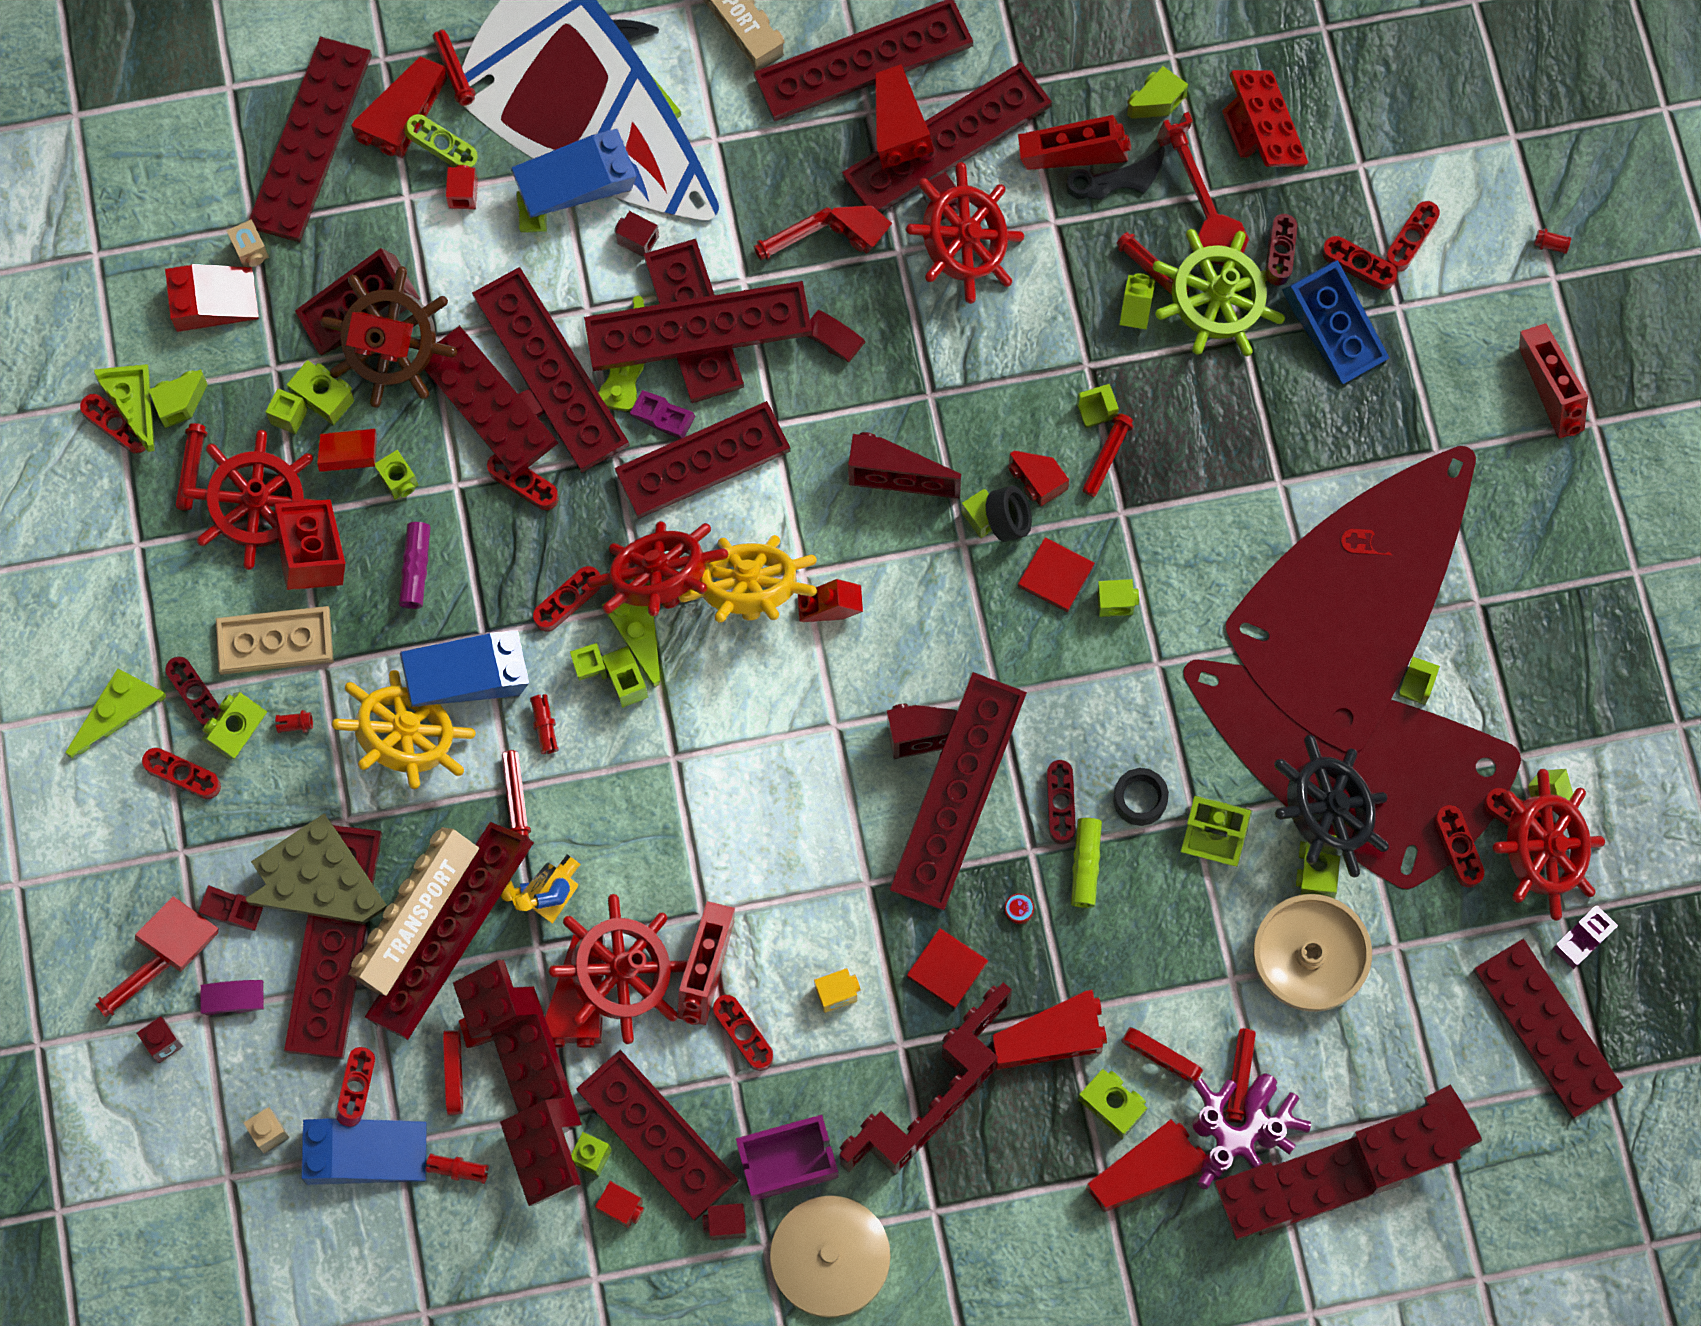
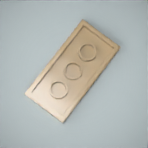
[216,606,334,675]

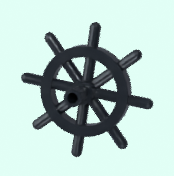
[1274,735,1389,878]

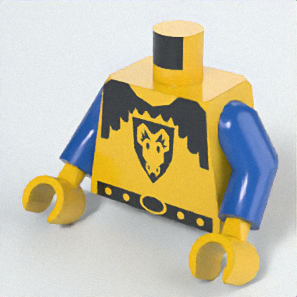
[500,854,581,924]

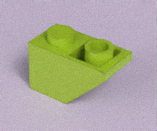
[1127,66,1188,119]
[1119,274,1155,330]
[149,369,208,428]
[601,646,649,708]

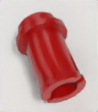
[1534,228,1571,254]
[275,710,313,733]

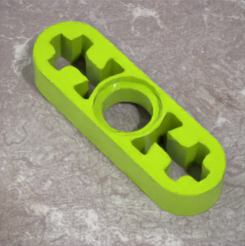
[404,114,478,168]

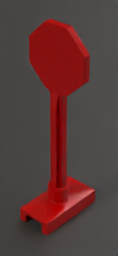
[1156,112,1249,267]

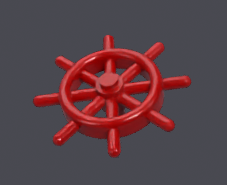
[906,162,1025,304]
[181,430,317,570]
[587,521,728,617]
[1493,769,1605,921]
[548,894,688,1044]

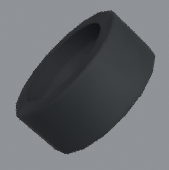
[986,486,1032,542]
[1113,768,1169,826]

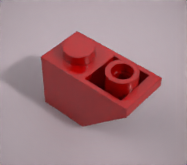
[825,206,893,254]
[1008,451,1069,507]
[798,579,863,622]

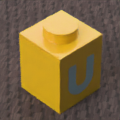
[814,968,861,1013]

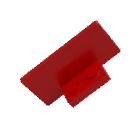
[1222,70,1308,167]

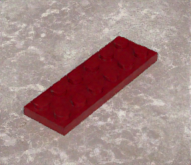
[644,238,744,404]
[424,325,559,478]
[615,401,791,519]
[1473,938,1624,1120]
[576,1049,739,1221]

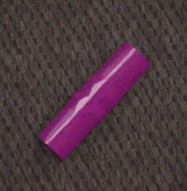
[399,522,431,609]

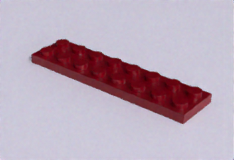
[754,0,974,122]
[248,36,372,243]
[842,62,1052,213]
[472,267,630,473]
[584,281,812,372]
[889,671,1027,910]
[365,822,534,1040]
[284,825,382,1060]

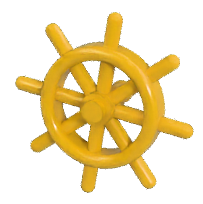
[678,535,817,623]
[332,670,476,789]

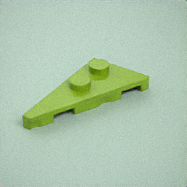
[94,364,155,452]
[602,583,660,687]
[65,668,166,758]

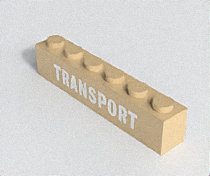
[703,0,785,71]
[348,827,479,996]

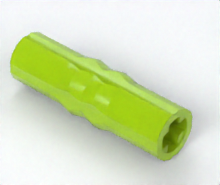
[1071,818,1102,908]

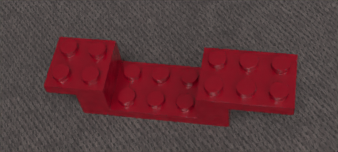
[453,960,582,1206]
[839,982,1012,1175]
[1214,1102,1462,1241]

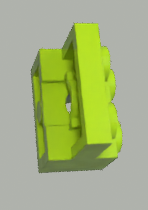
[1181,796,1253,867]

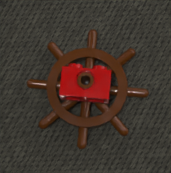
[320,266,457,408]

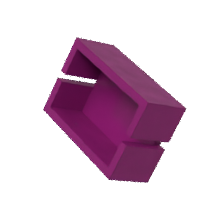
[736,1115,839,1202]

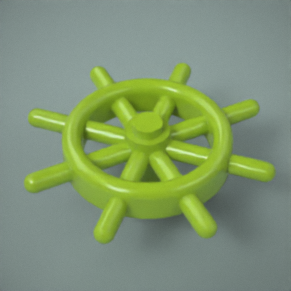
[1153,229,1285,357]

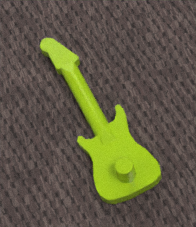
[598,296,645,412]

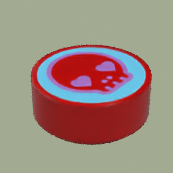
[1005,893,1034,924]

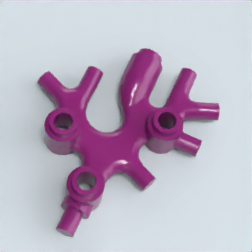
[1192,1073,1311,1190]

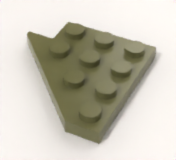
[245,813,387,924]

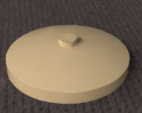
[1253,894,1372,1012]
[770,1196,890,1318]

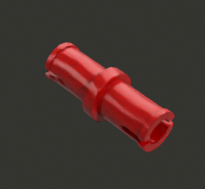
[530,694,559,754]
[426,1153,489,1184]

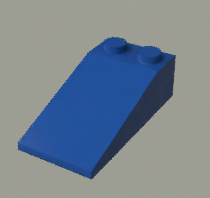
[511,129,637,218]
[1282,260,1389,385]
[400,631,529,707]
[302,1119,427,1185]

